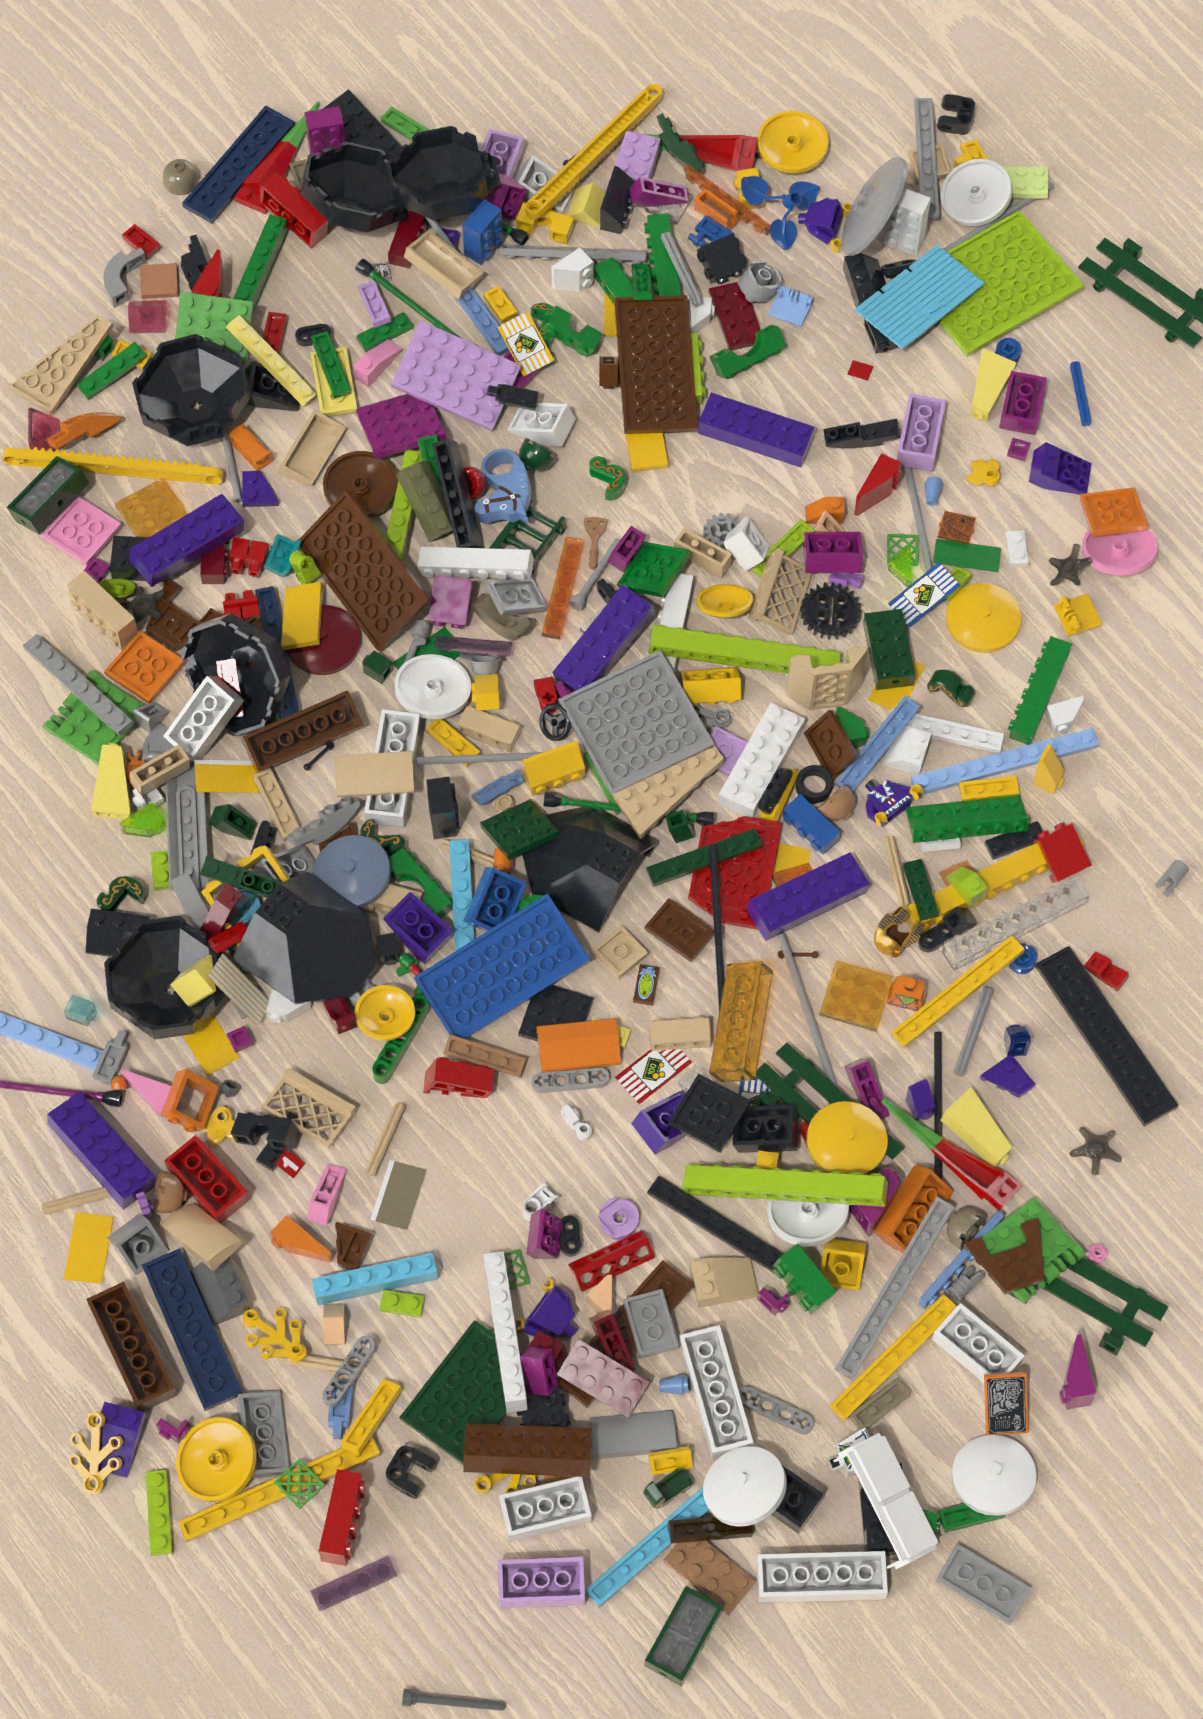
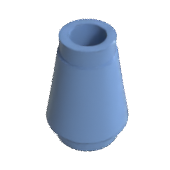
[925,476,943,506]
[659,1374,690,1395]

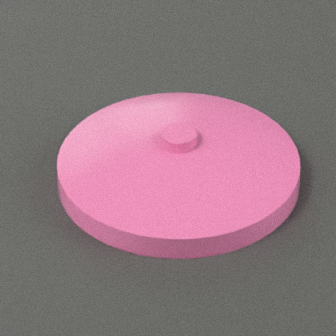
[1082,529,1158,576]

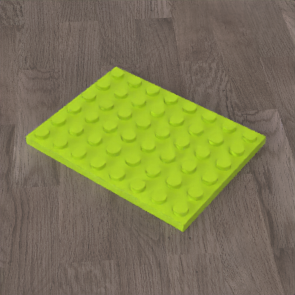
[938,210,1084,357]

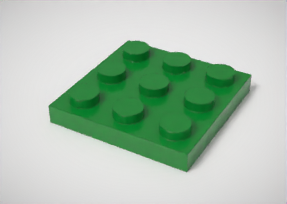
[617,542,691,598]

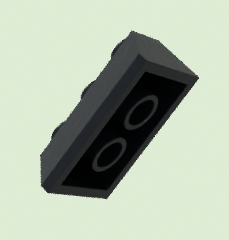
[600,166,635,234]
[843,253,886,307]
[85,908,150,957]

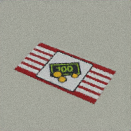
[615,1049,692,1104]

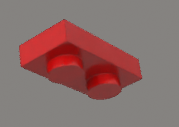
[122,224,160,259]
[207,921,248,954]

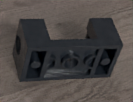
[858,1463,903,1556]

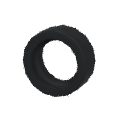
[796,765,833,804]

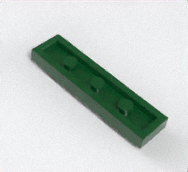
[902,859,939,921]

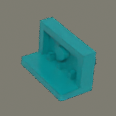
[263,534,301,577]

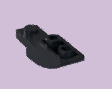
[823,418,900,448]

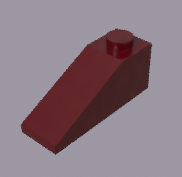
[200,883,248,940]
[589,1310,636,1371]

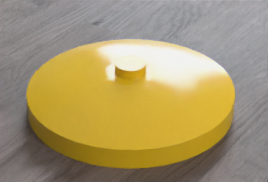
[757,111,828,174]
[945,583,1022,653]
[806,1101,888,1175]
[176,1417,256,1502]

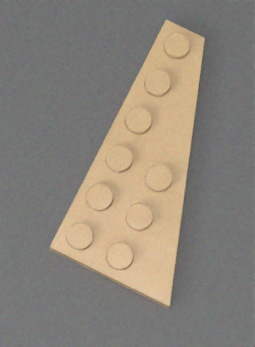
[7,314,114,415]
[613,745,724,839]

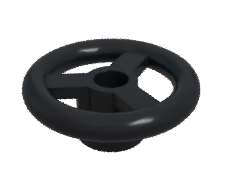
[539,703,571,741]

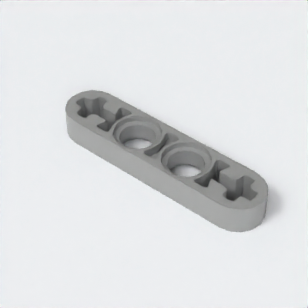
[531,1068,609,1093]
[323,1336,375,1407]
[739,1387,814,1435]

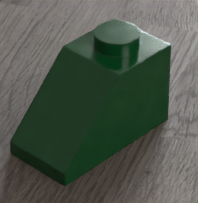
[209,804,257,840]

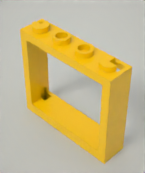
[201,845,290,946]

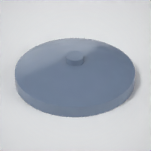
[313,835,391,908]

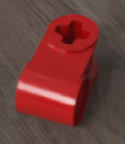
[533,676,557,714]

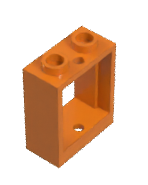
[161,1069,219,1133]

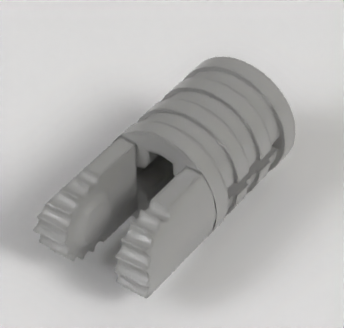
[1154,860,1189,897]
[947,1265,985,1302]

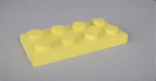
[310,347,357,417]

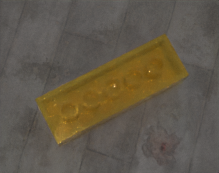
[709,961,773,1082]

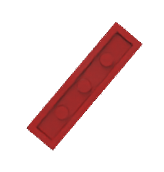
[568,1230,655,1292]

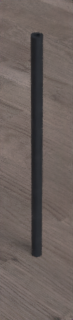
[709,844,727,1017]
[934,1032,942,1180]

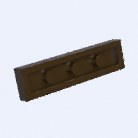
[667,1517,753,1543]

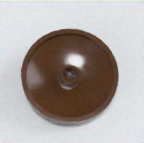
[323,451,398,518]

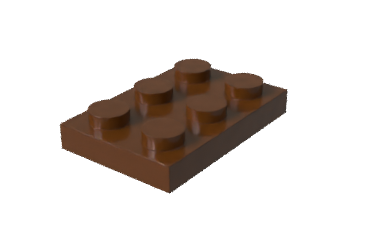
[804,710,859,780]
[645,898,714,963]

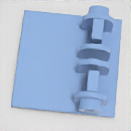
[767,285,814,327]

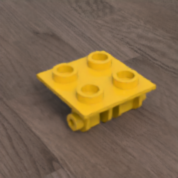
[1053,593,1103,637]

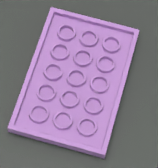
[391,320,521,432]

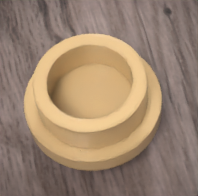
[495,795,514,813]

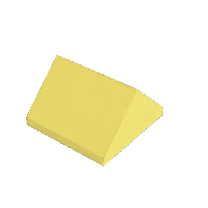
[567,183,605,227]
[170,955,216,1007]

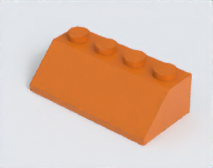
[874,1165,954,1253]

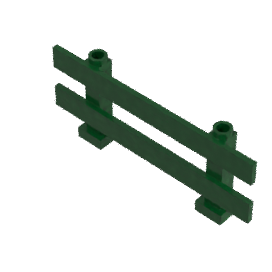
[1078,238,1203,349]
[754,1042,904,1175]
[1008,1255,1168,1356]

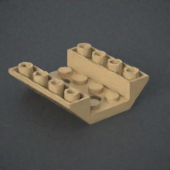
[786,646,867,711]

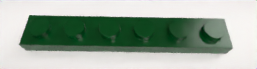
[646,828,762,887]

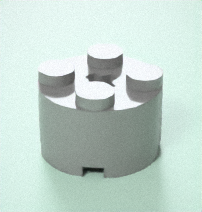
[738,260,781,302]

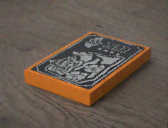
[984,1372,1028,1435]

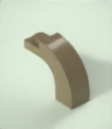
[470,593,531,641]

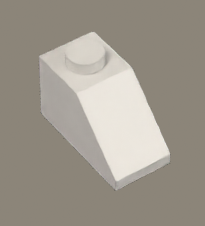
[689,297,715,333]
[1045,696,1084,734]
[266,990,312,1023]

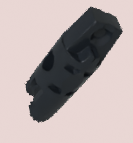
[758,768,793,814]
[250,820,276,869]

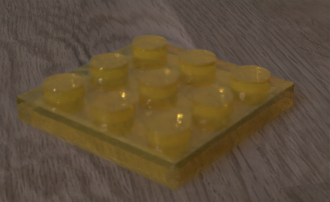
[115,478,188,537]
[819,960,893,1032]

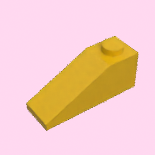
[1033,744,1065,794]

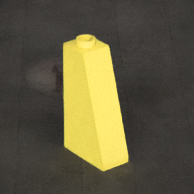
[970,348,1016,422]
[91,743,132,820]
[940,1087,1012,1167]

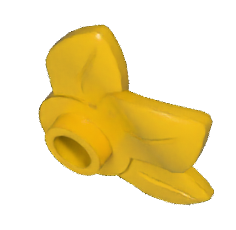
[966,459,1000,486]
[200,1107,235,1146]

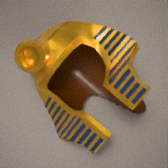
[874,907,924,958]

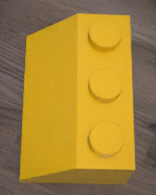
[680,667,741,706]
[523,740,585,796]

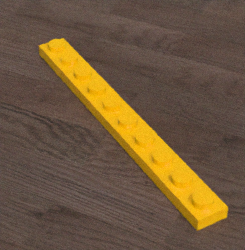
[178,1436,380,1542]

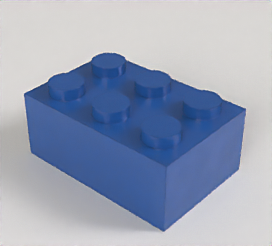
[462,200,503,265]
[463,867,527,932]

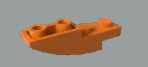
[46,412,121,449]

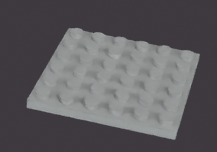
[558,650,714,797]

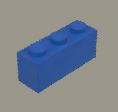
[783,794,841,855]

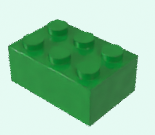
[773,1244,836,1314]

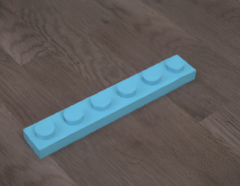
[449,839,474,951]

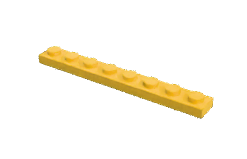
[891,935,1025,1049]
[829,1294,957,1422]

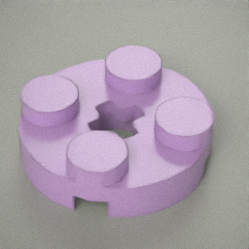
[599,1198,639,1240]

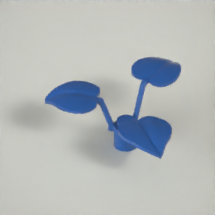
[741,176,820,250]

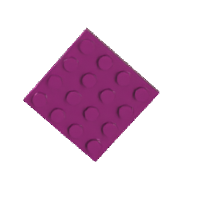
[356,394,446,459]

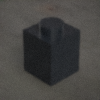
[942,906,977,936]
[376,933,400,965]

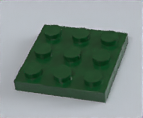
[480,799,559,860]

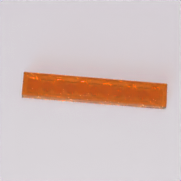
[683,164,770,236]
[542,536,584,640]

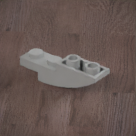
[287,797,360,847]

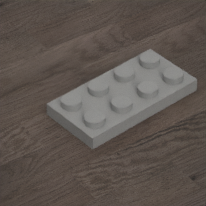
[936,1544,1031,1626]

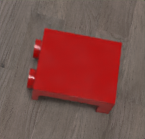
[1033,822,1092,883]

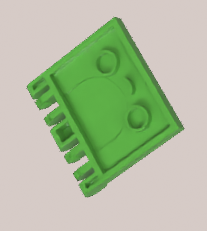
[175,292,254,371]
[43,670,144,765]
[982,1197,1086,1303]

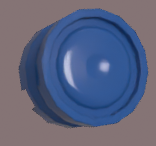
[995,338,1021,364]
[1009,943,1037,974]

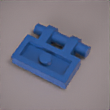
[688,215,735,247]

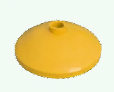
[696,584,753,619]
[355,985,415,1041]

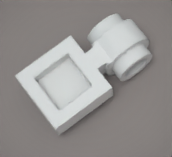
[561,1104,592,1141]

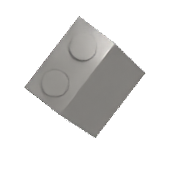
[107,1213,169,1275]

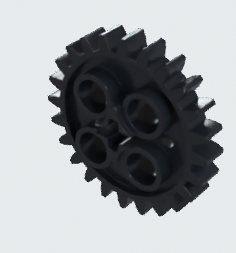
[800,582,862,640]

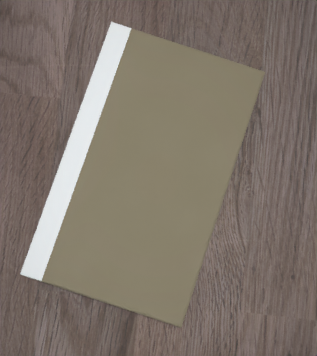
[370,1160,426,1230]

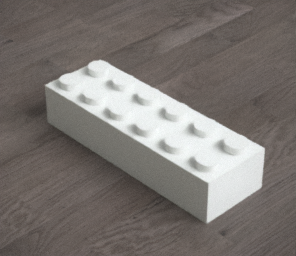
[718,703,805,818]
[364,709,421,827]
[679,1325,753,1460]
[757,1551,888,1603]

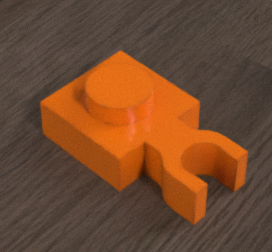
[125,750,145,783]

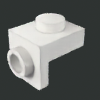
[132,788,164,813]

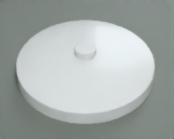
[941,159,1012,226]
[394,654,471,719]
[767,1200,849,1247]
[952,1435,1037,1515]
[703,1446,787,1526]

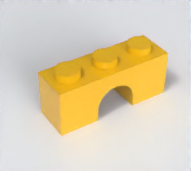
[516,202,574,245]

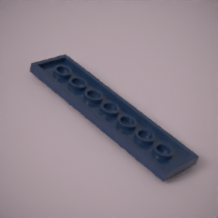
[182,105,295,224]
[142,1248,243,1411]

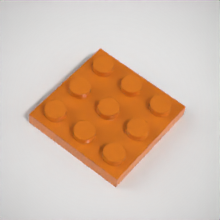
[1080,487,1148,537]
[104,631,185,704]

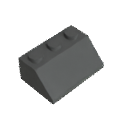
[190,1256,250,1326]

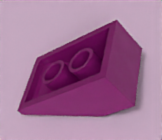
[1059,1334,1096,1410]

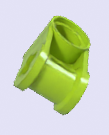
[289,550,321,585]

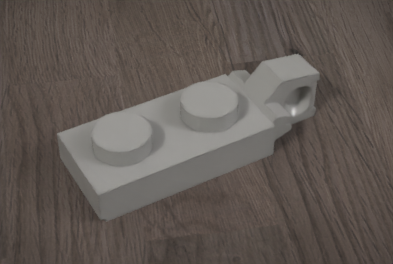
[92,1029,128,1085]

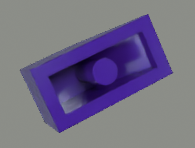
[905,1079,935,1121]

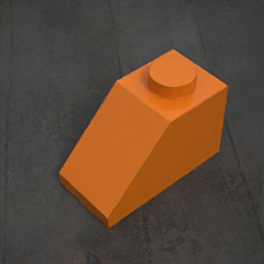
[805,497,844,524]

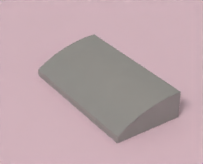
[236,1391,289,1479]
[590,1410,677,1459]

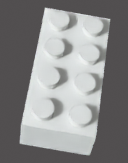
[883,188,931,256]
[164,676,244,760]
[932,1303,1024,1383]
[499,1477,592,1542]

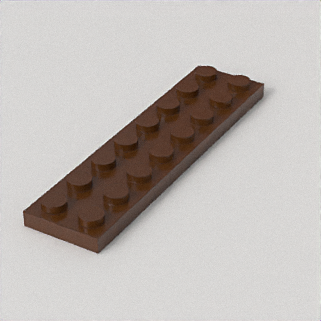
[557,1260,694,1408]

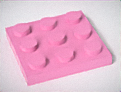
[42,496,122,567]

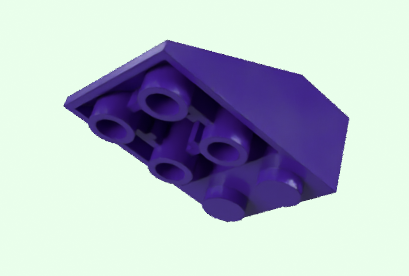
[1029,442,1092,495]

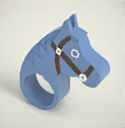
[475,449,531,524]

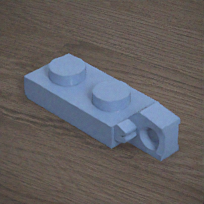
[471,770,524,805]
[328,1381,353,1440]

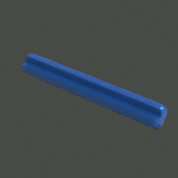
[1070,361,1092,426]

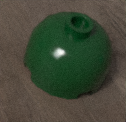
[519,438,557,473]

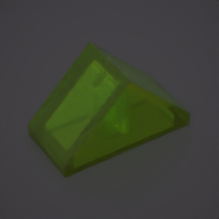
[888,545,912,587]

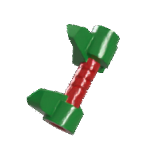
[396,953,424,995]

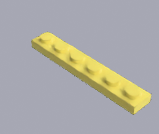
[226,315,317,406]

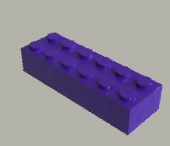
[698,392,815,468]
[129,494,244,587]
[552,585,655,692]
[746,852,870,941]
[47,1091,156,1210]

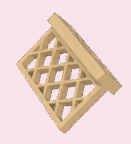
[748,548,812,635]
[261,1068,355,1149]

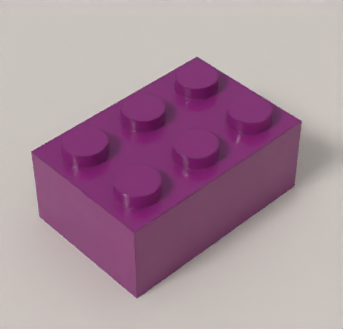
[304,106,345,156]
[999,371,1047,435]
[803,532,863,573]

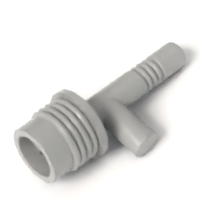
[403,620,430,664]

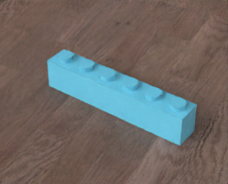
[312,1253,438,1306]

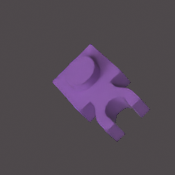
[828,573,864,589]
[136,1192,154,1220]

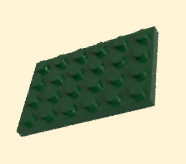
[399,1320,526,1465]

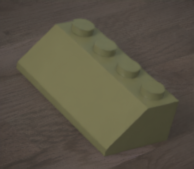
[396,460,453,542]

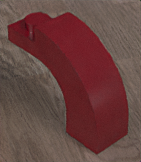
[321,997,357,1034]

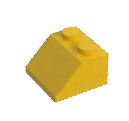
[820,1239,866,1291]

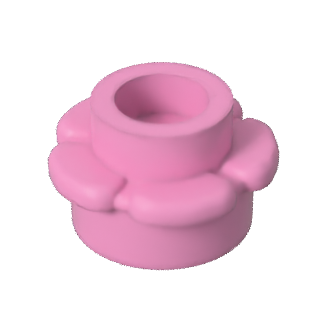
[1088,1243,1108,1263]

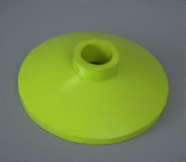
[99,579,135,600]

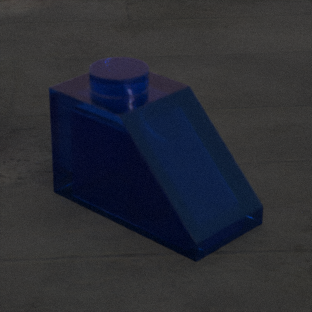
[1004,1025,1031,1057]

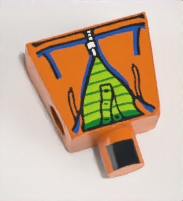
[886,976,927,1012]

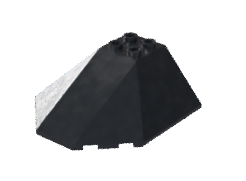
[522,807,660,933]
[233,872,376,1005]

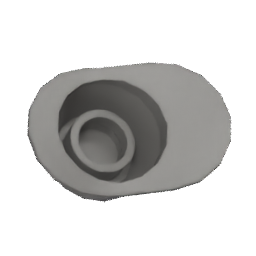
[460,652,503,675]

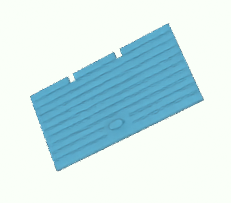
[854,245,984,350]

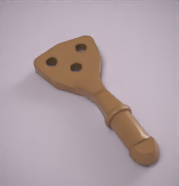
[584,517,607,570]

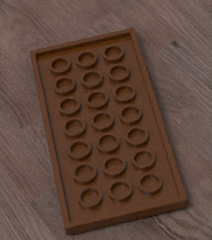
[614,295,698,434]
[299,490,432,652]

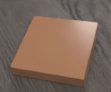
[140,263,178,299]

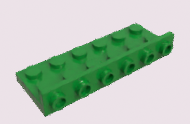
[906,795,1029,843]

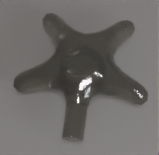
[1049,544,1093,586]
[119,586,165,626]
[1069,1127,1122,1175]

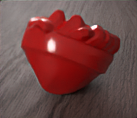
[464,466,485,500]

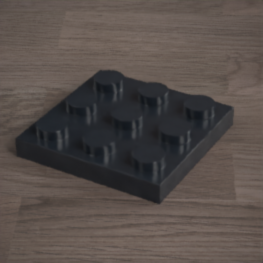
[518,985,593,1042]
[668,1073,751,1153]

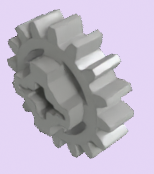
[703,512,741,550]

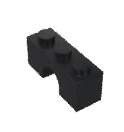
[230,1112,299,1151]

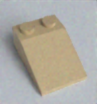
[690,1257,758,1308]

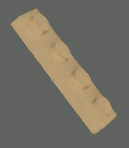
[253,768,299,841]

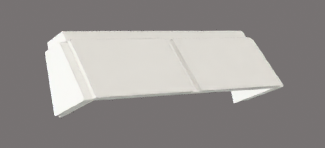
[833,1433,938,1569]

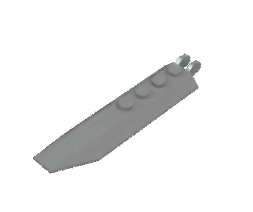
[165,760,209,893]

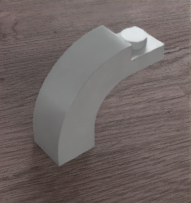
[103,248,146,308]

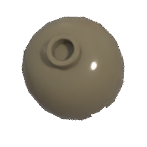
[163,159,199,196]
[947,1209,986,1251]

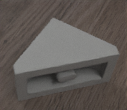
[133,702,169,733]

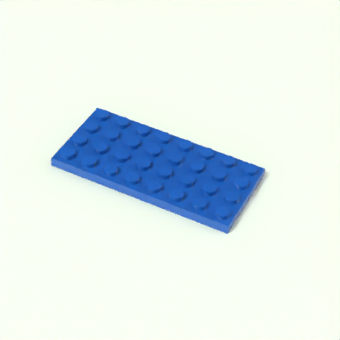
[413,893,590,1039]

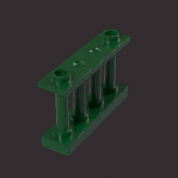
[489,499,566,576]

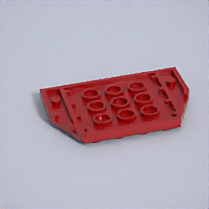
[688,816,782,930]

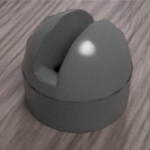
[221,1080,239,1097]

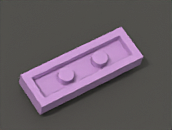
[357,280,391,328]

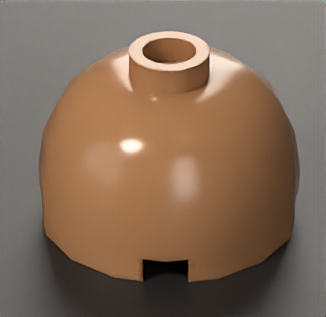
[817,785,855,821]
[154,1173,187,1213]

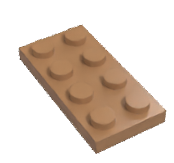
[663,1541,756,1616]

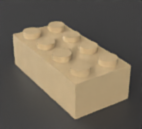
[67,571,138,650]

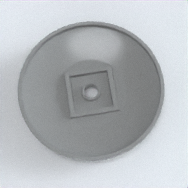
[841,157,907,256]

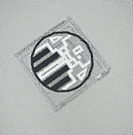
[372,262,392,283]

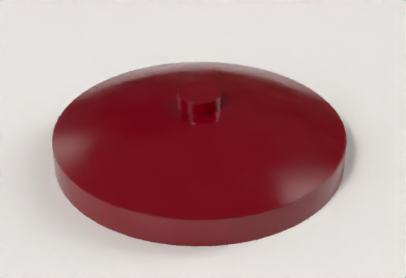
[287,605,361,675]

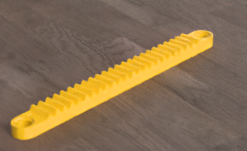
[525,84,663,219]
[2,446,223,485]

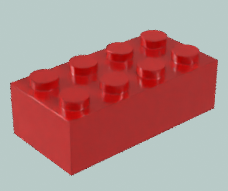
[260,172,329,249]
[164,1135,250,1224]
[319,1469,367,1566]

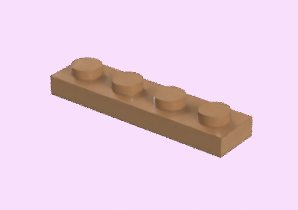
[443,1034,526,1078]

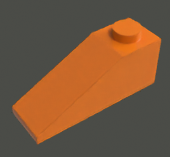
[270,1215,333,1263]

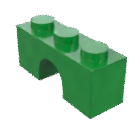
[541,305,602,357]

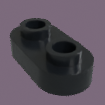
[881,259,916,278]
[295,324,332,346]
[918,922,955,953]
[560,1215,581,1257]

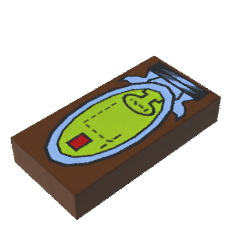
[633,964,659,1006]

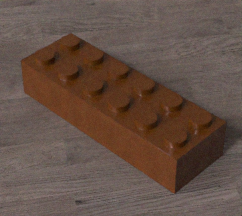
[241,690,364,773]
[86,1281,177,1412]
[463,1423,592,1477]

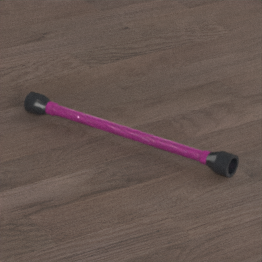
[0,1080,122,1107]

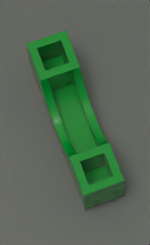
[710,324,786,379]
[389,848,452,919]

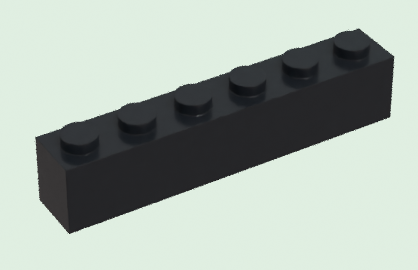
[432,438,483,548]

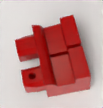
[230,537,270,578]
[223,590,260,621]

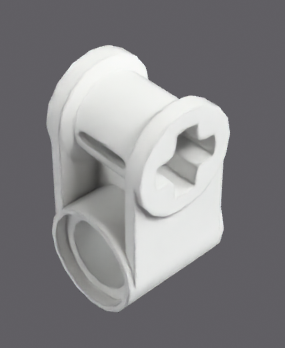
[522,1183,560,1222]

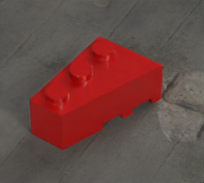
[423,1057,494,1098]

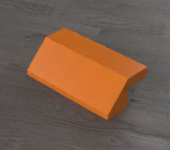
[537,1018,621,1073]

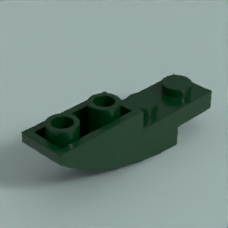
[656,113,705,176]
[200,856,281,898]

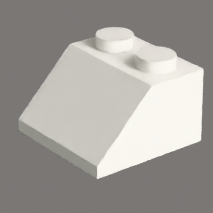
[551,248,594,292]
[724,516,769,571]
[882,728,931,775]

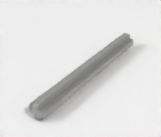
[661,232,703,307]
[954,987,993,1076]

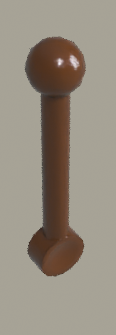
[778,950,819,959]

